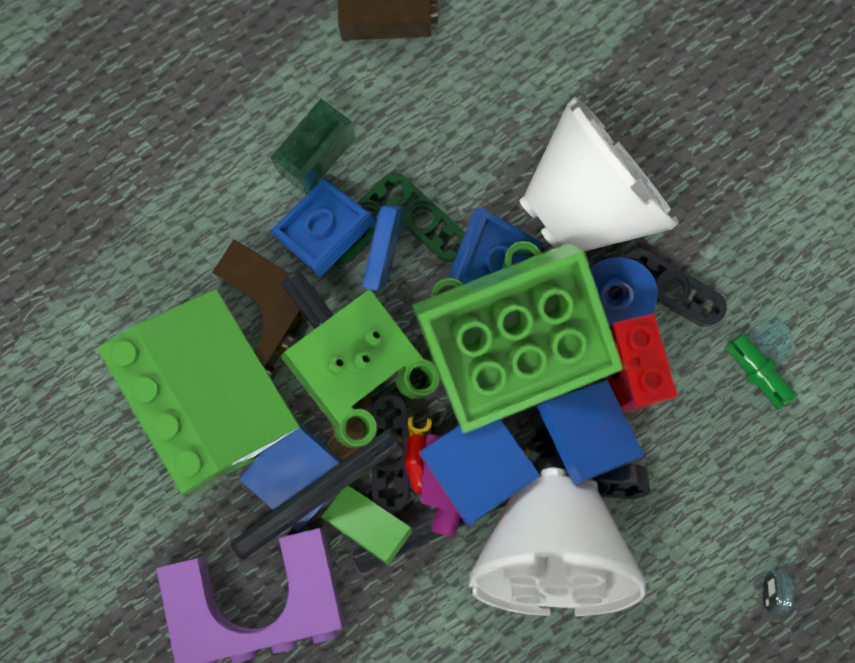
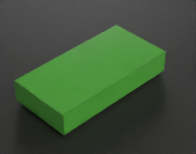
[322,485,413,565]

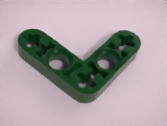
[334,173,465,265]

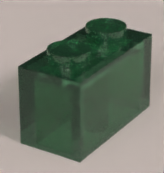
[270,98,355,195]

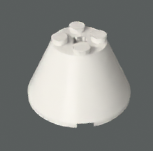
[520,97,679,252]
[469,468,646,616]

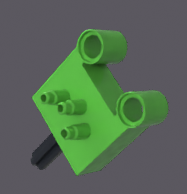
[281,271,440,448]

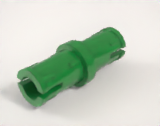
[724,332,798,410]

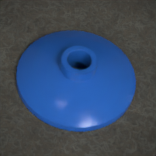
[589,257,658,326]

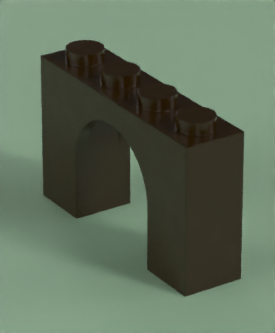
[338,0,438,41]
[212,239,319,380]

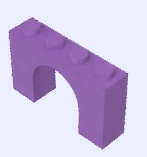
[156,527,345,663]

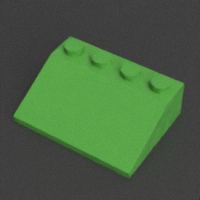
[412,243,623,434]
[97,289,300,494]

